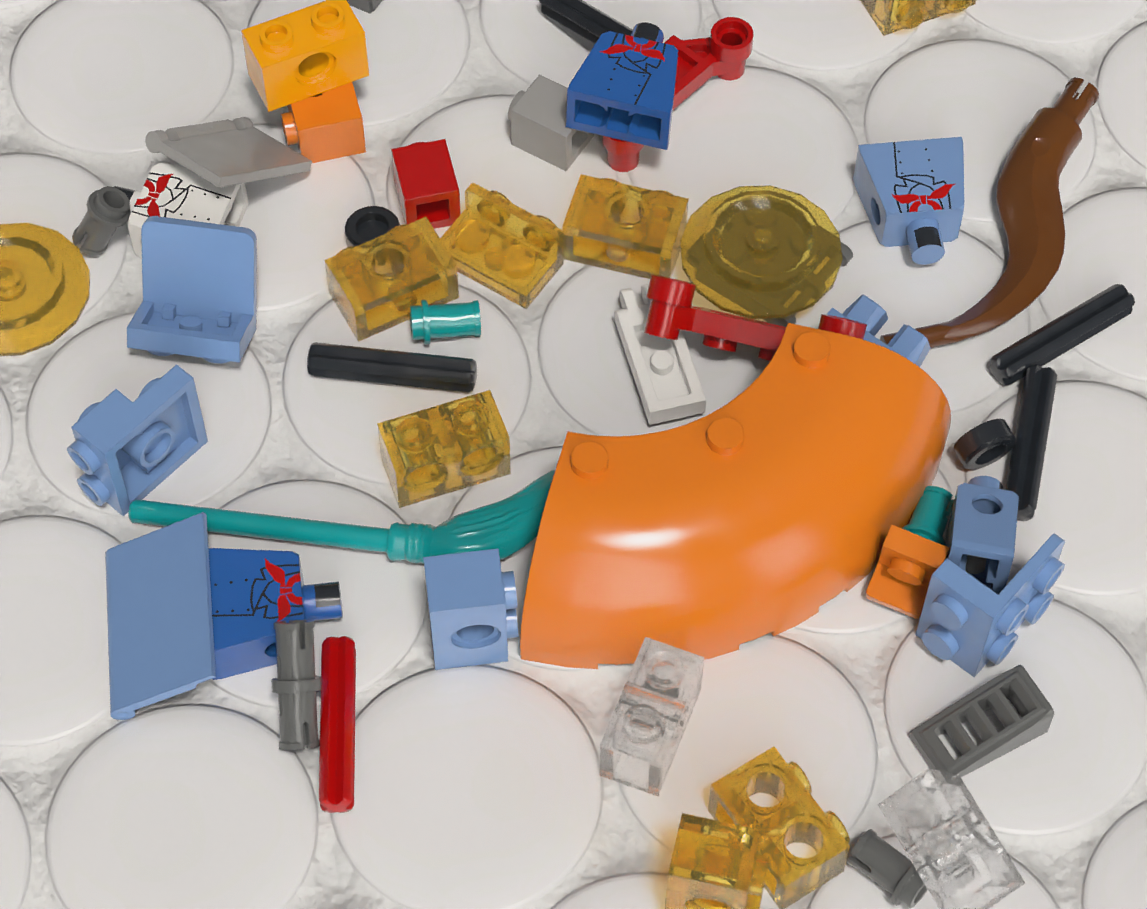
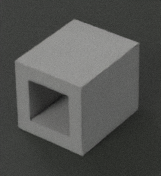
[508,74,594,171]

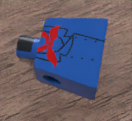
[566,22,678,150]
[208,548,343,680]

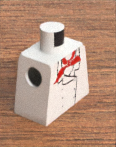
[114,163,249,258]

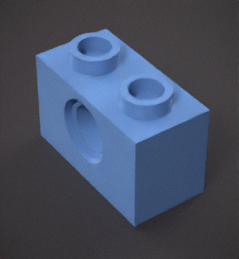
[423,549,519,670]

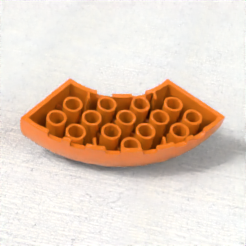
[520,323,951,669]

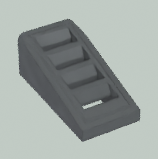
[909,665,1054,787]

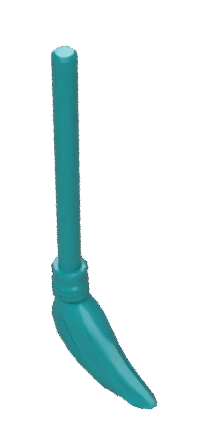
[128,470,555,564]

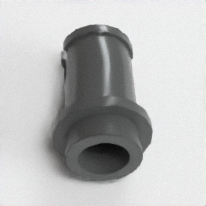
[72,186,131,256]
[847,829,934,908]

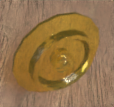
[680,185,843,319]
[0,223,90,357]

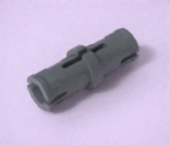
[271,620,322,750]

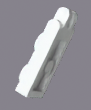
[614,284,706,425]

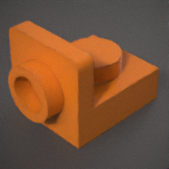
[866,524,949,619]

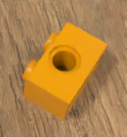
[241,0,369,112]

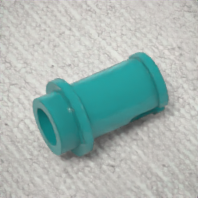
[410,300,481,345]
[902,486,954,546]

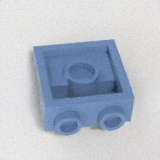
[67,364,208,516]

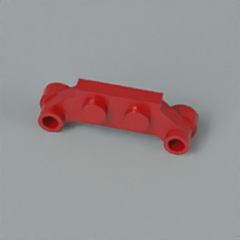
[602,17,754,172]
[644,274,867,361]

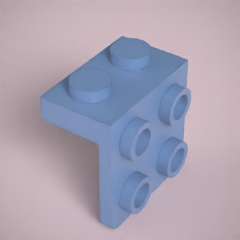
[127,216,257,364]
[915,533,1065,678]

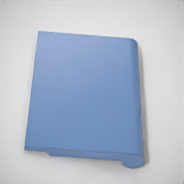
[105,512,216,720]

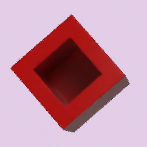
[391,139,461,234]

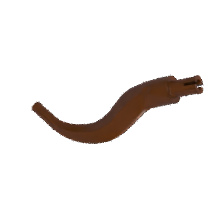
[880,77,1099,348]

